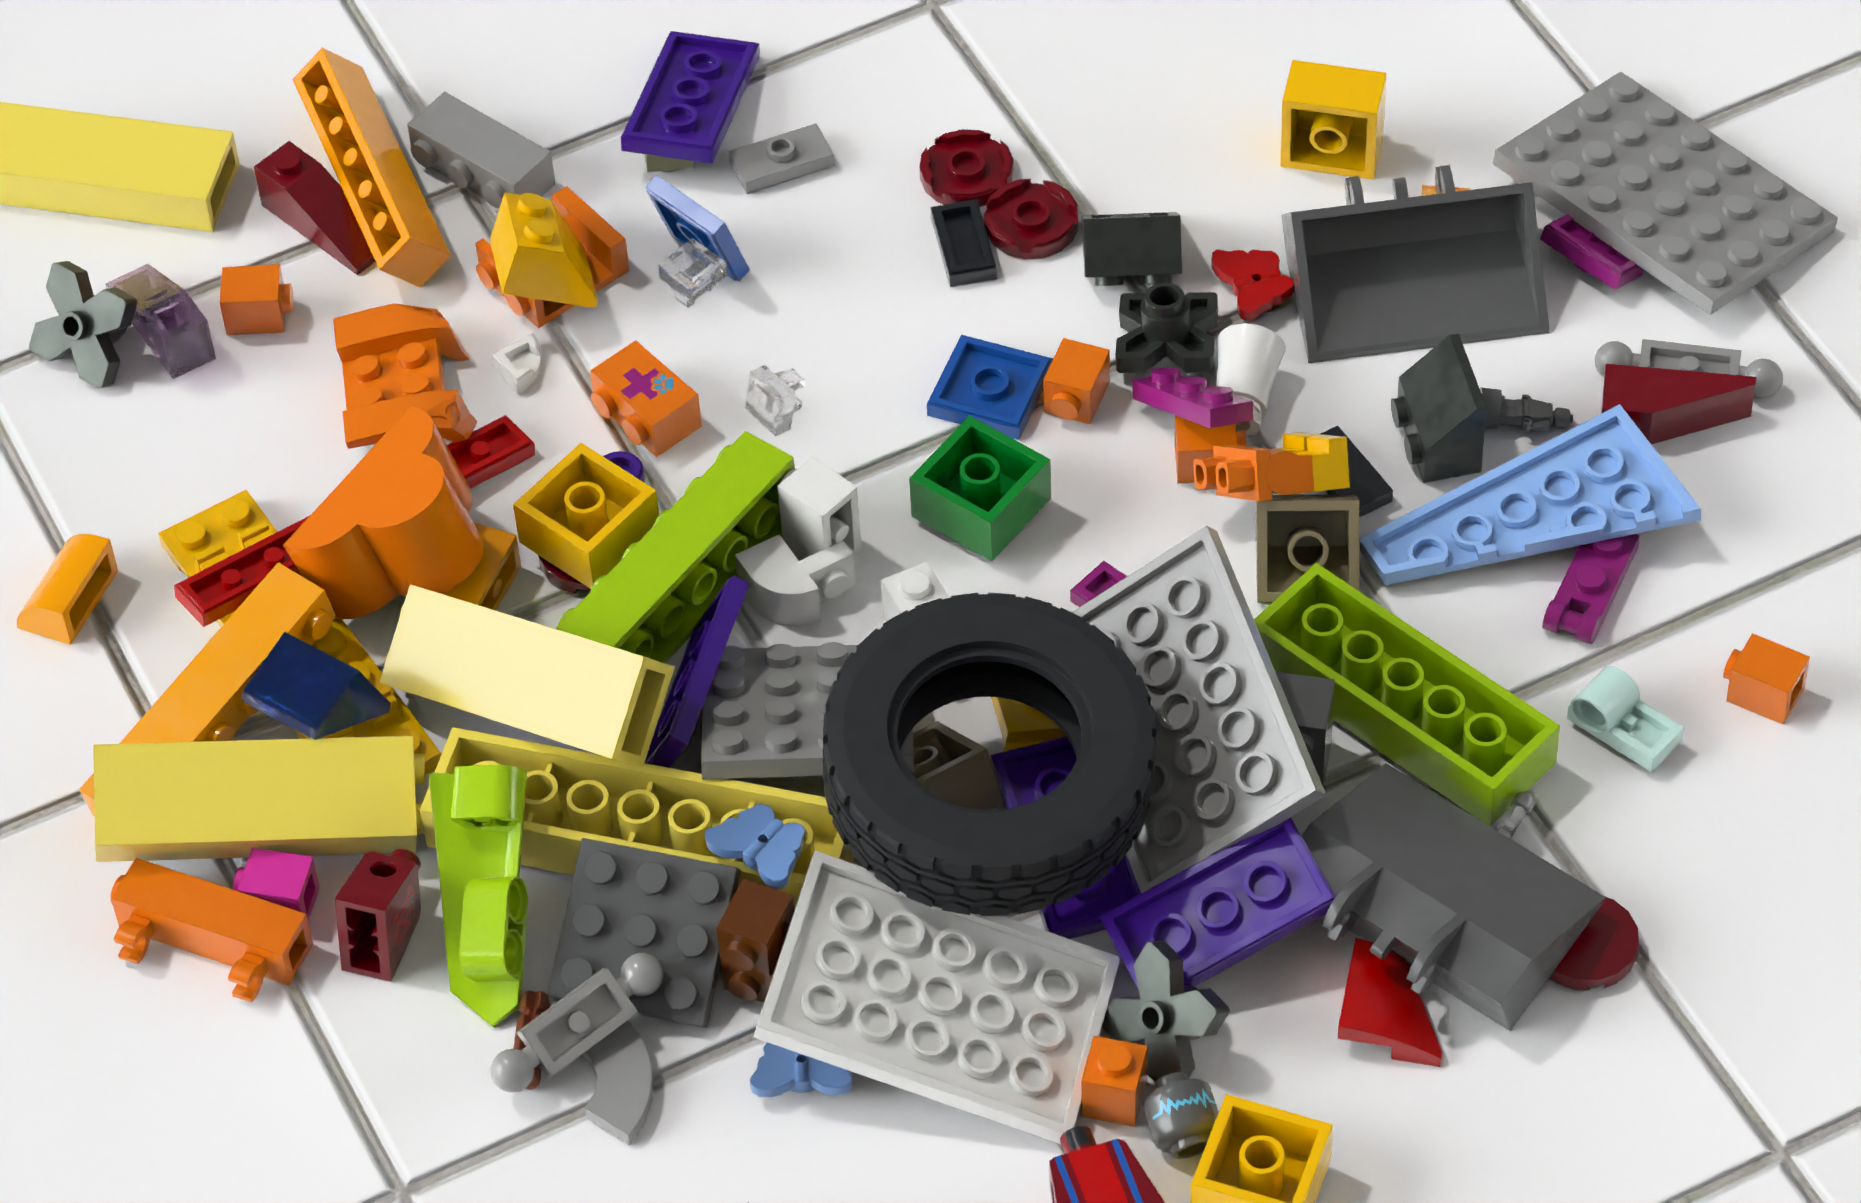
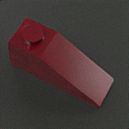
[254,141,375,275]
[1601,364,1756,445]

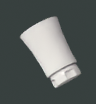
[1216,324,1286,435]

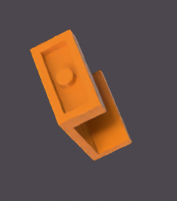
[475,186,630,329]

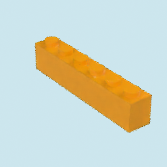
[292,48,451,288]
[79,562,336,816]

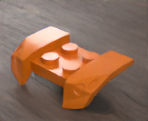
[333,303,477,449]

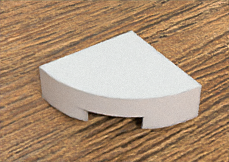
[492,333,542,395]

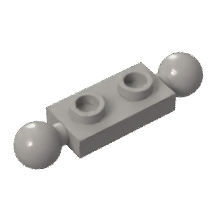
[1595,339,1783,398]
[490,953,664,1093]

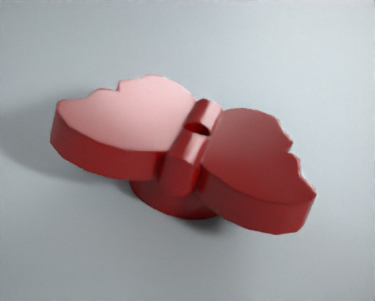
[1211,249,1294,321]

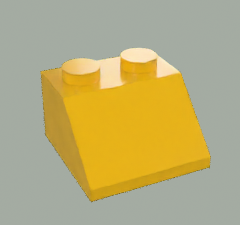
[490,192,598,308]

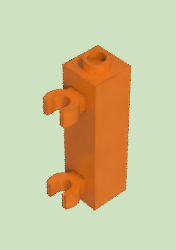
[110,858,313,1003]

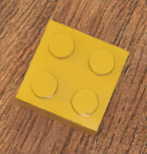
[1280,60,1387,180]
[513,443,659,589]
[1191,1094,1333,1203]

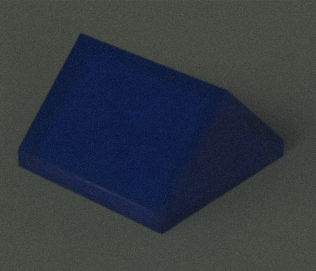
[242,632,390,740]

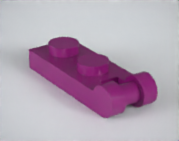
[1542,534,1640,645]

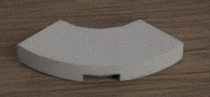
[580,1020,653,1145]

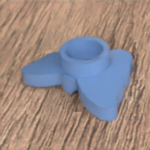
[704,804,806,889]
[750,1042,853,1098]

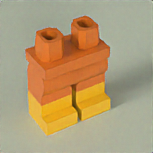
[1193,432,1350,501]

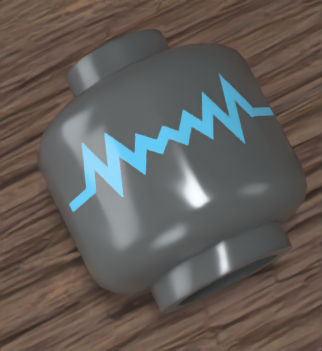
[1143,1072,1219,1159]

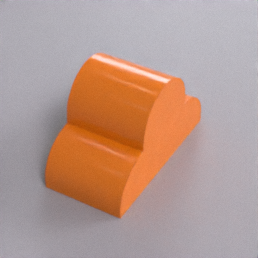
[283,406,484,619]

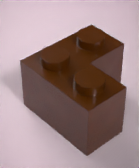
[716,878,794,1003]

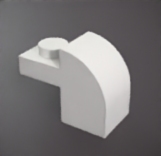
[735,535,856,626]

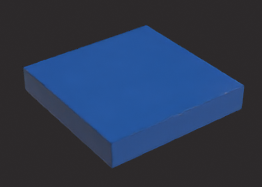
[646,175,750,282]
[926,334,1053,440]

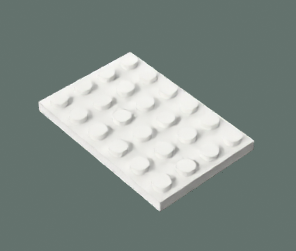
[753,851,1121,1144]

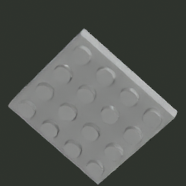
[701,642,914,779]

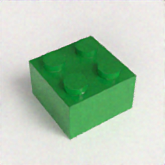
[909,415,1051,561]

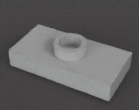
[729,123,835,194]

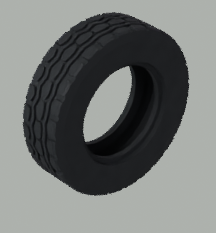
[823,592,1157,916]

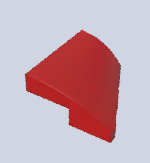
[1337,938,1442,1067]

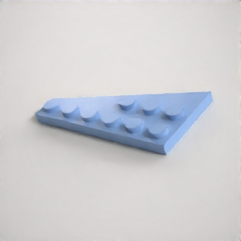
[1359,404,1701,585]

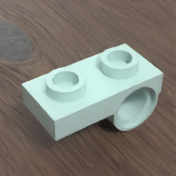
[1567,666,1684,772]

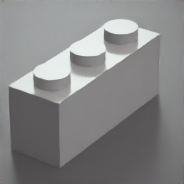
[407,91,555,209]

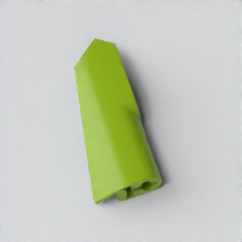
[429,765,528,1027]

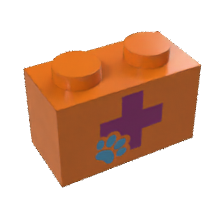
[590,340,702,457]

